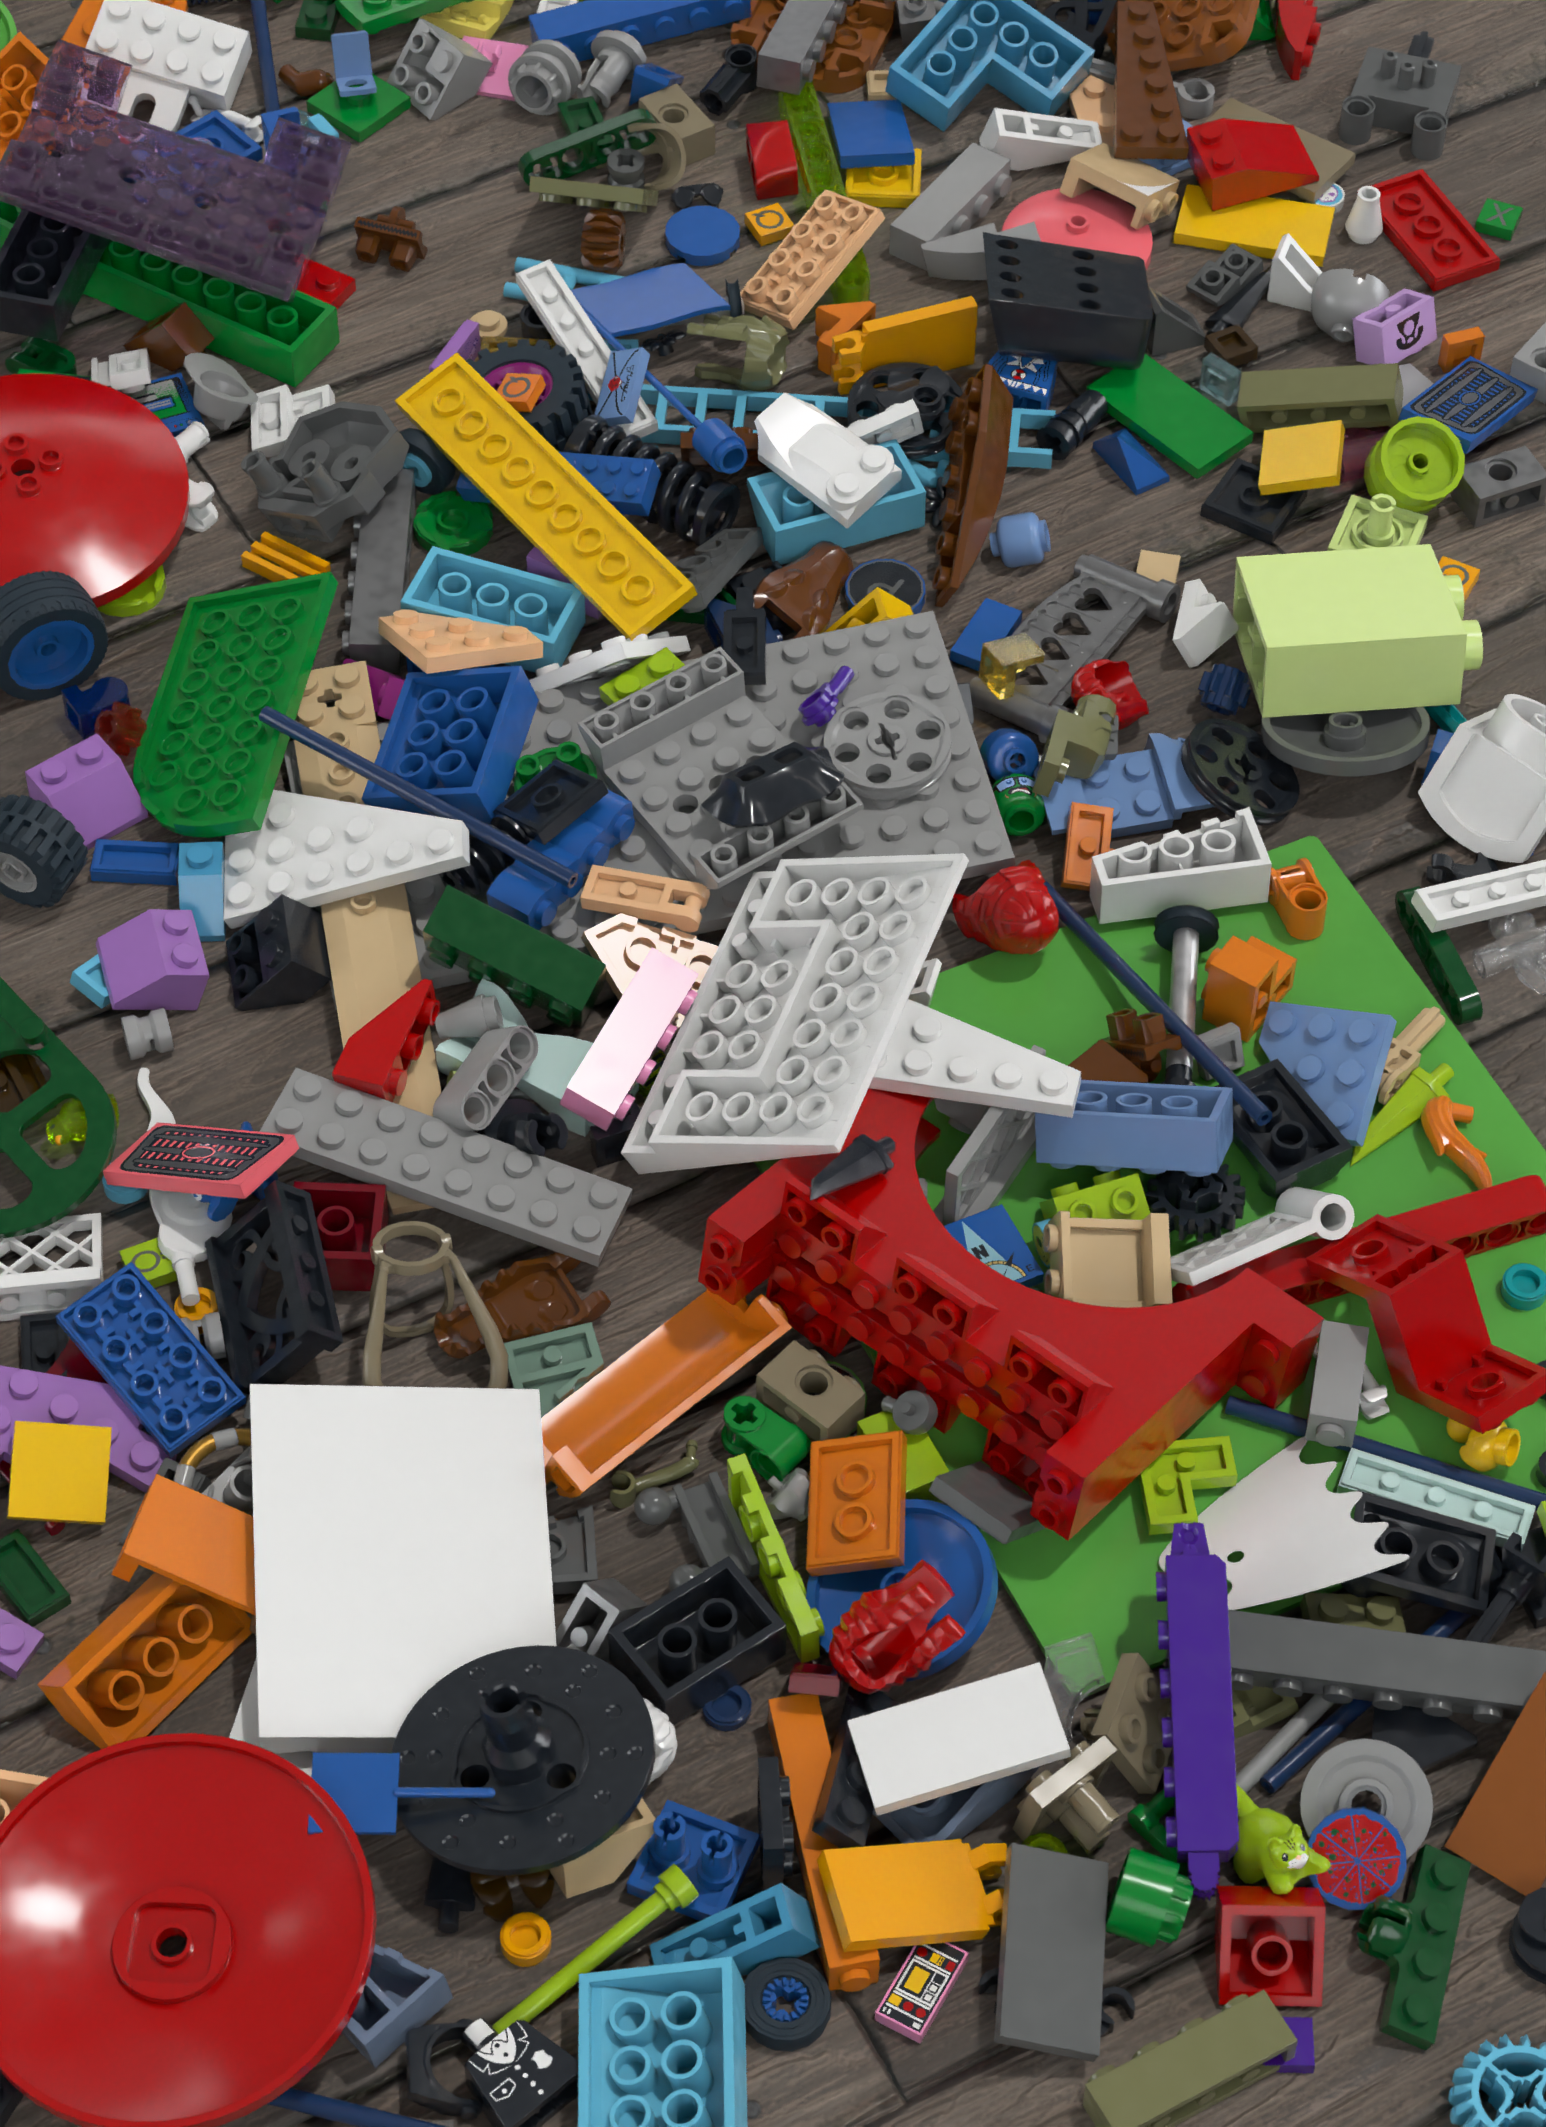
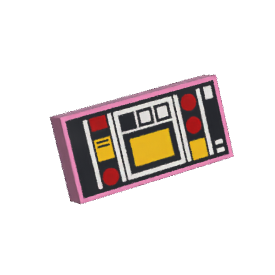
[875,1942,969,2044]

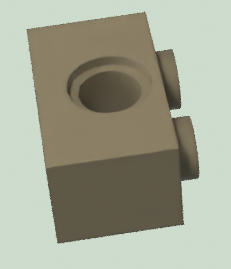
[639,84,715,166]
[756,1340,865,1442]

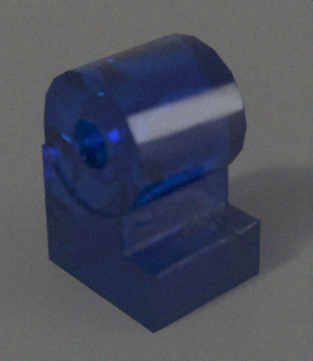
[61,677,131,740]

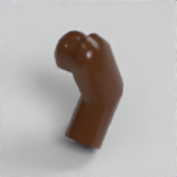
[278,64,333,97]

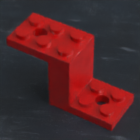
[1306,1214,1546,1434]

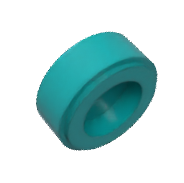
[1500,1263,1546,1310]

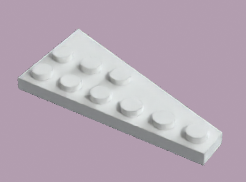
[869,999,1081,1118]

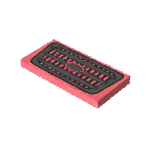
[103,1122,299,1199]

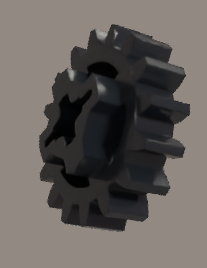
[1146,1163,1246,1242]

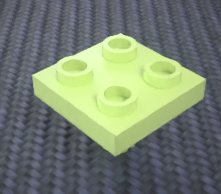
[1327,494,1428,551]

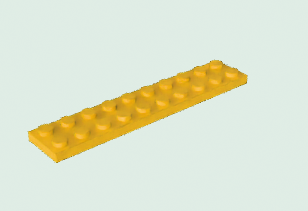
[395,352,698,641]

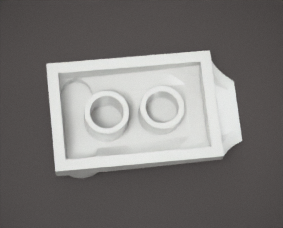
[754,393,902,529]

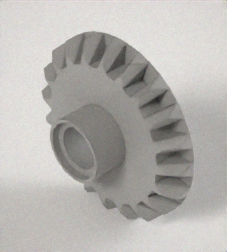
[1300,1739,1433,1860]

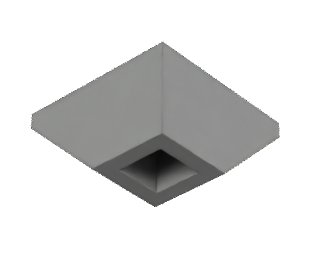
[386,18,493,121]

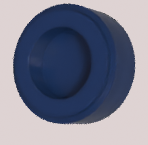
[702,1685,752,1731]

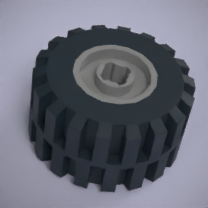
[0,794,88,908]

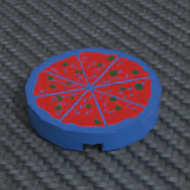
[1308,1807,1407,1910]

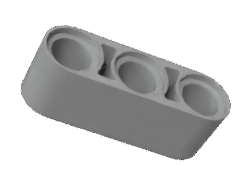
[433,1025,538,1131]

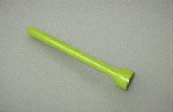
[492,1864,699,2034]

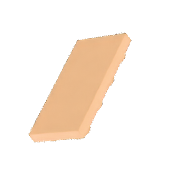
[740,189,886,330]

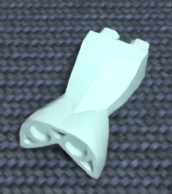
[436,979,640,1137]

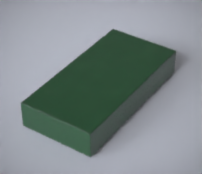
[0,1529,72,1627]

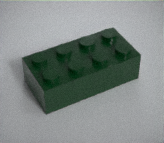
[423,885,606,1028]

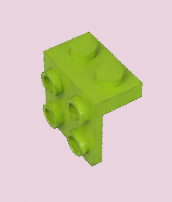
[1039,1170,1150,1220]

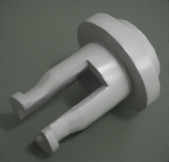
[576,30,647,108]

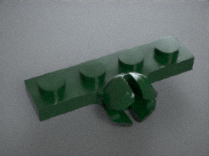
[1356,1844,1471,2051]

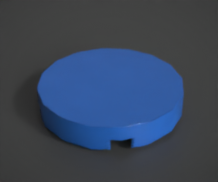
[665,206,740,266]

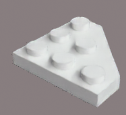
[529,631,691,693]

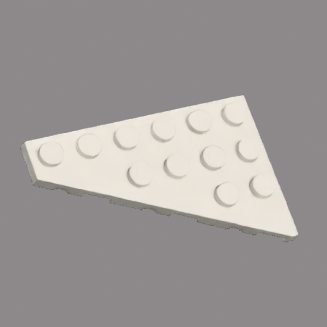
[223,790,470,929]

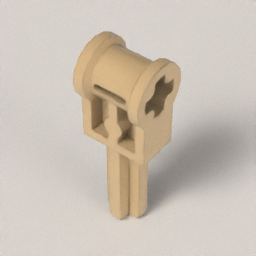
[1377,1006,1445,1105]

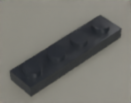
[812,1686,899,1848]

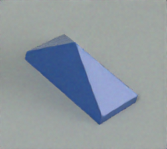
[629,63,684,106]
[1092,428,1170,496]

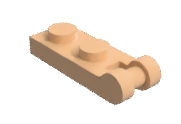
[580,864,710,933]

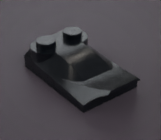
[1214,1058,1353,1199]
[1341,1491,1502,1617]

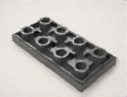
[994,1843,1109,2062]

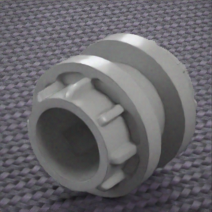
[508,40,582,115]

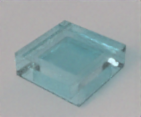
[1199,352,1242,406]

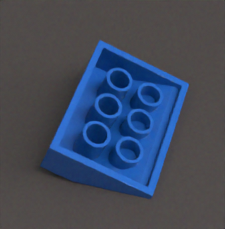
[362,666,539,824]

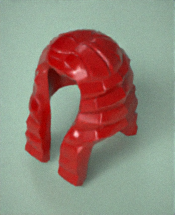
[952,860,1059,955]
[829,1559,966,1695]

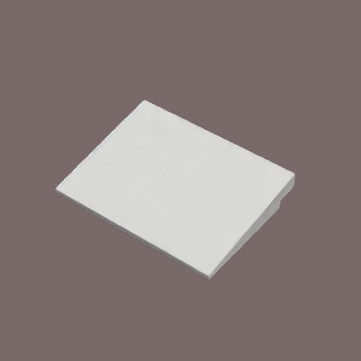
[621,853,969,1174]
[250,1384,556,1757]

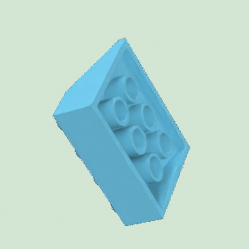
[578,1957,748,2127]

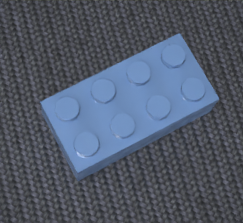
[1035,1080,1233,1177]

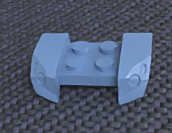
[1033,733,1215,838]

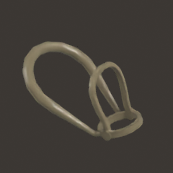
[362,1221,508,1389]

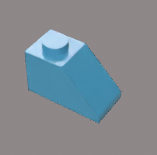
[178,842,226,942]

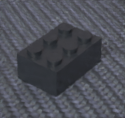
[608,1556,787,1726]

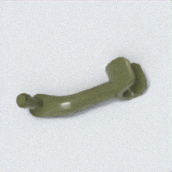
[610,1440,699,1509]

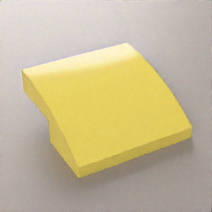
[419,0,514,40]

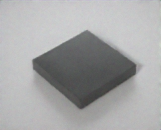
[929,1461,1045,1544]

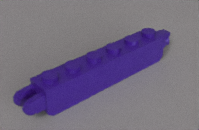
[1156,1522,1239,1902]

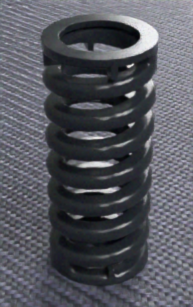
[563,414,741,547]

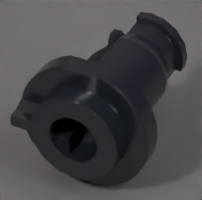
[480,1099,568,1157]

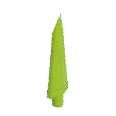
[1350,1063,1454,1167]

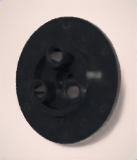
[391,1645,656,1876]

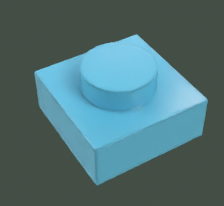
[69,954,110,1009]

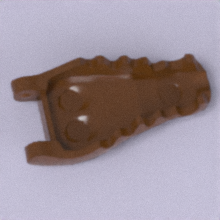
[753,541,854,639]
[434,1252,611,1359]

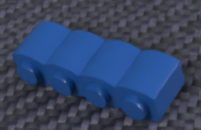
[486,789,635,930]

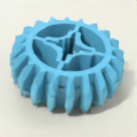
[1448,2034,1546,2127]

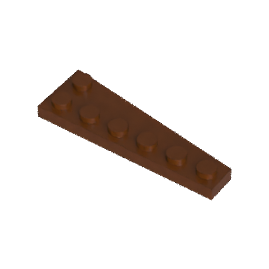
[1113,0,1189,160]

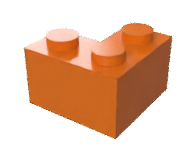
[1201,935,1297,1042]

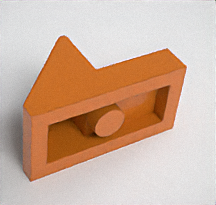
[815,301,876,376]

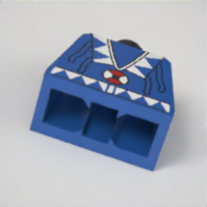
[988,350,1058,410]

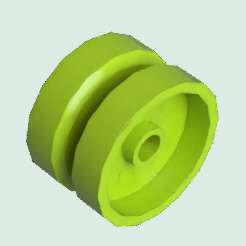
[1364,416,1465,515]

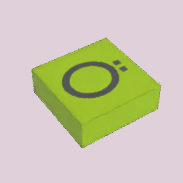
[119,1238,177,1288]

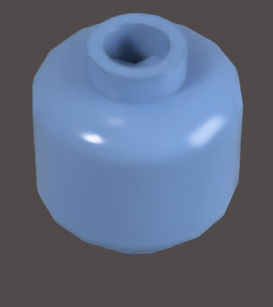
[989,512,1051,568]

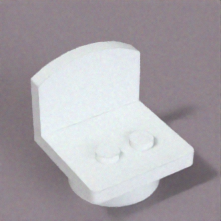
[1418,694,1546,863]

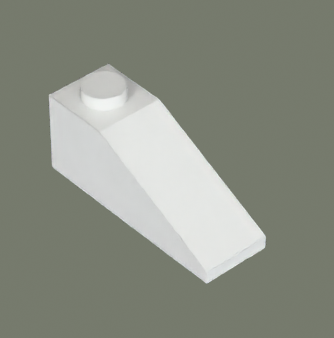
[979,108,1102,171]

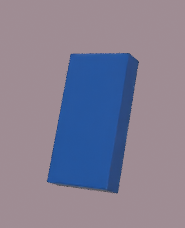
[950,598,1023,674]
[90,839,179,886]

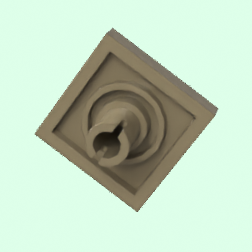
[1080,1653,1172,1794]

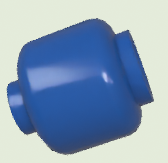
[980,728,1039,781]

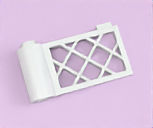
[1170,1187,1355,1286]

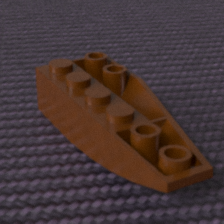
[932,364,1013,608]

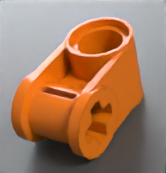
[1268,858,1328,941]

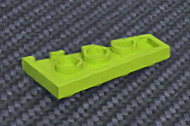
[727,1453,825,1663]

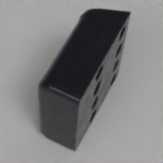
[983,232,1153,370]

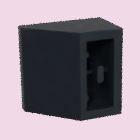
[226,894,332,1011]

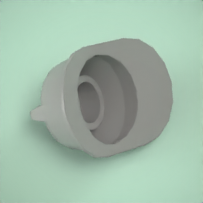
[184,353,258,430]

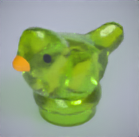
[46,1094,119,1146]

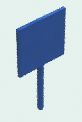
[308,1753,496,1835]

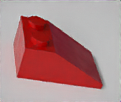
[1187,118,1319,211]

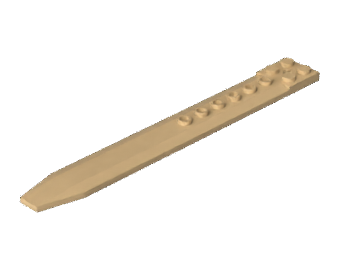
[294,660,442,1215]

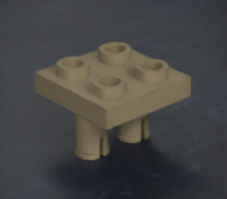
[1012,1735,1121,1855]

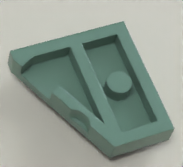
[504,1322,604,1418]

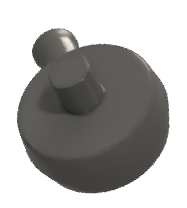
[881,1390,938,1435]

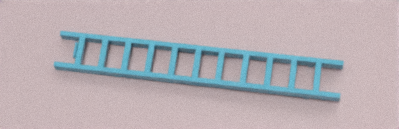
[587,384,1056,469]

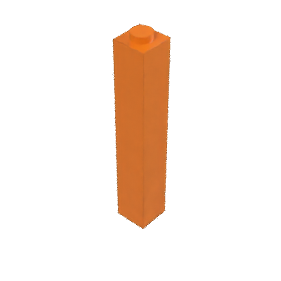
[768,1694,880,1992]

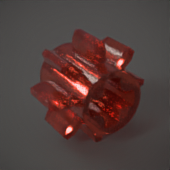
[95,702,147,756]

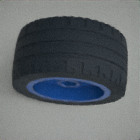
[0,571,108,701]

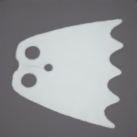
[1159,1436,1410,1610]

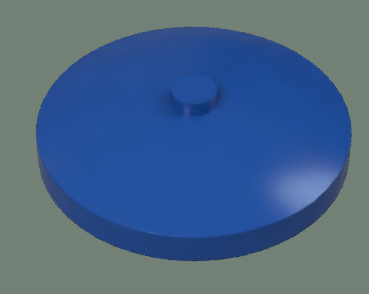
[806,1499,998,1682]

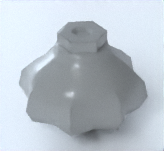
[765,1468,809,1522]

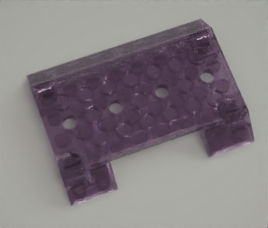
[0,39,352,303]

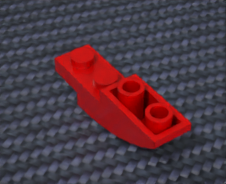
[1275,0,1322,81]

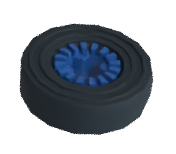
[744,1957,832,2051]

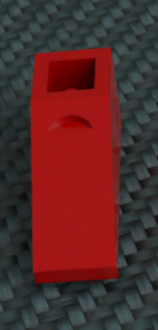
[332,979,440,1102]

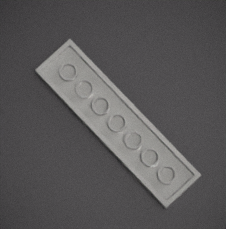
[259,1068,633,1267]

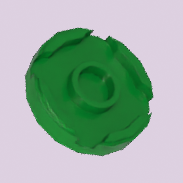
[413,491,493,555]

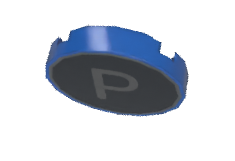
[845,559,926,614]

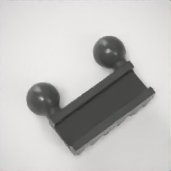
[634,1471,759,1591]

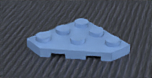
[1259,1001,1397,1147]

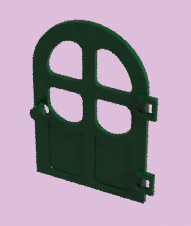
[0,977,117,1238]

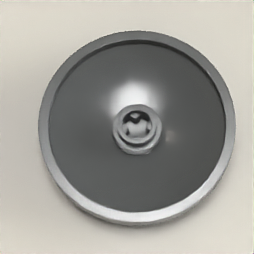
[1261,707,1430,776]

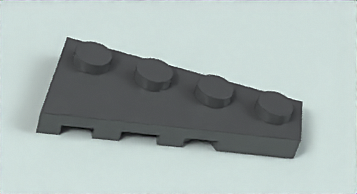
[673,527,764,613]

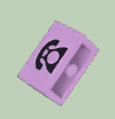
[1353,288,1437,365]

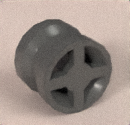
[607,148,645,189]

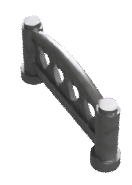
[969,554,1181,743]

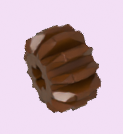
[580,208,626,274]

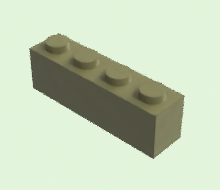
[1237,363,1404,433]
[1083,1990,1298,2127]

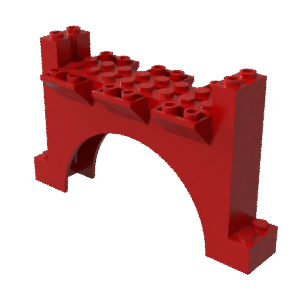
[698,1088,1324,1541]

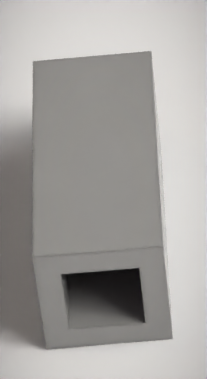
[1305,1320,1369,1447]

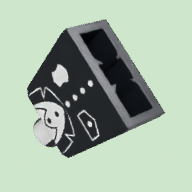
[461,2018,578,2127]

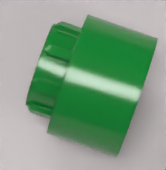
[1105,1847,1194,1948]

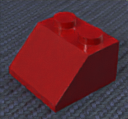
[1215,1886,1326,2007]

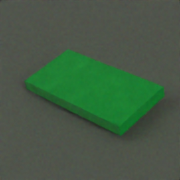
[1086,354,1254,479]

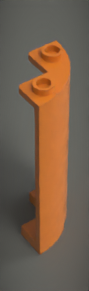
[541,1289,792,1498]

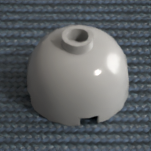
[1311,269,1390,342]

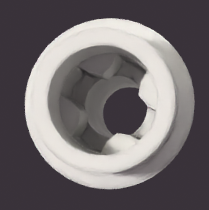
[1345,186,1383,244]

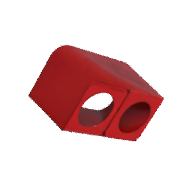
[745,120,798,200]

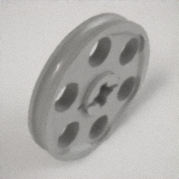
[824,691,952,801]

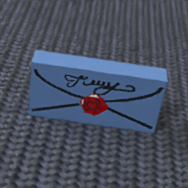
[595,347,650,426]

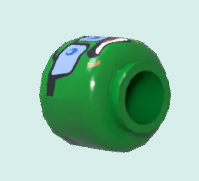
[992,773,1046,836]

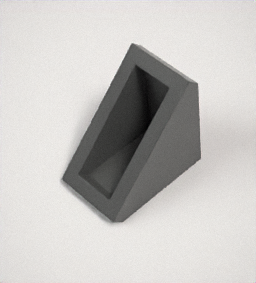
[1147,286,1206,356]

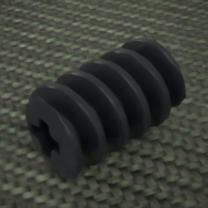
[439,814,530,895]

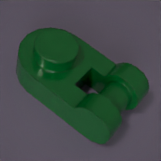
[5,336,77,375]

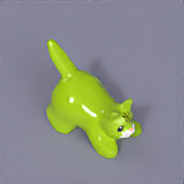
[1233,1783,1331,1895]

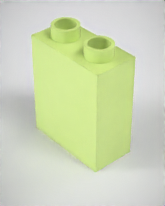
[1233,544,1483,718]

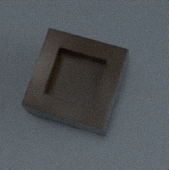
[1204,324,1259,371]

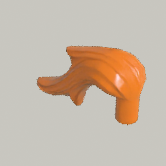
[1421,1095,1492,1190]

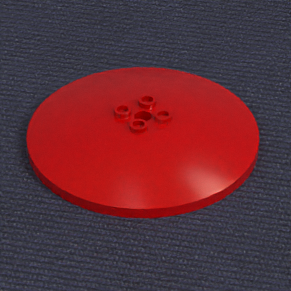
[0,373,190,608]
[0,1733,376,2127]

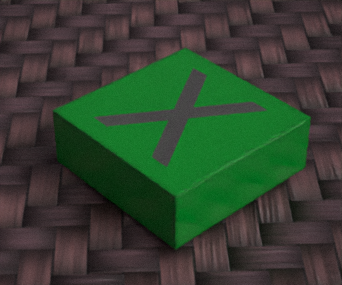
[1475,198,1523,241]

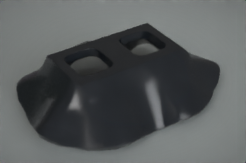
[701,741,845,828]

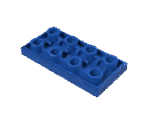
[56,1262,246,1459]

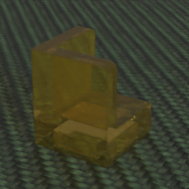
[979,632,1045,700]

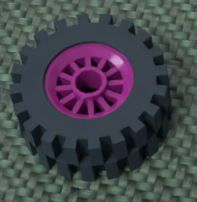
[466,339,593,452]

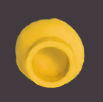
[1446,1418,1521,1472]

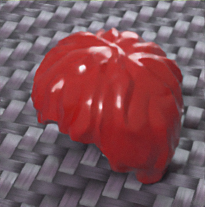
[1071,659,1149,730]

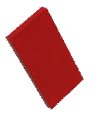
[1357,169,1500,292]

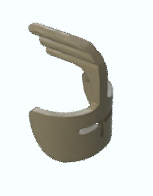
[596,123,686,191]

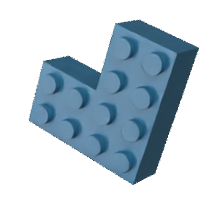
[885,0,1095,132]

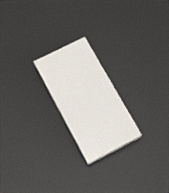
[847,1662,1071,1816]

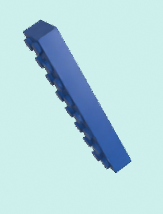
[456,452,661,516]

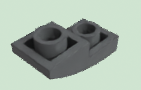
[1186,243,1264,307]

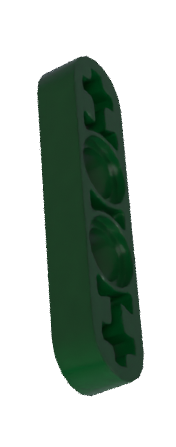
[518,109,657,186]
[1395,886,1483,1025]

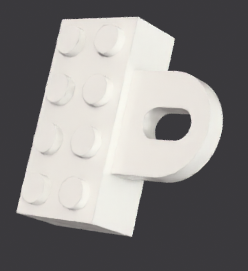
[84,0,252,147]

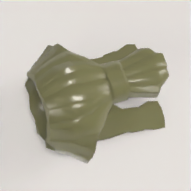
[687,314,790,392]

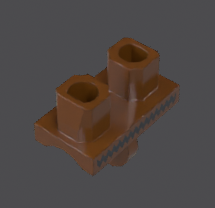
[354,206,428,272]
[1098,1008,1182,1083]

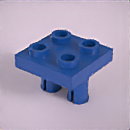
[627,1800,760,1921]

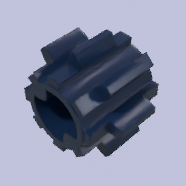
[1198,664,1251,716]

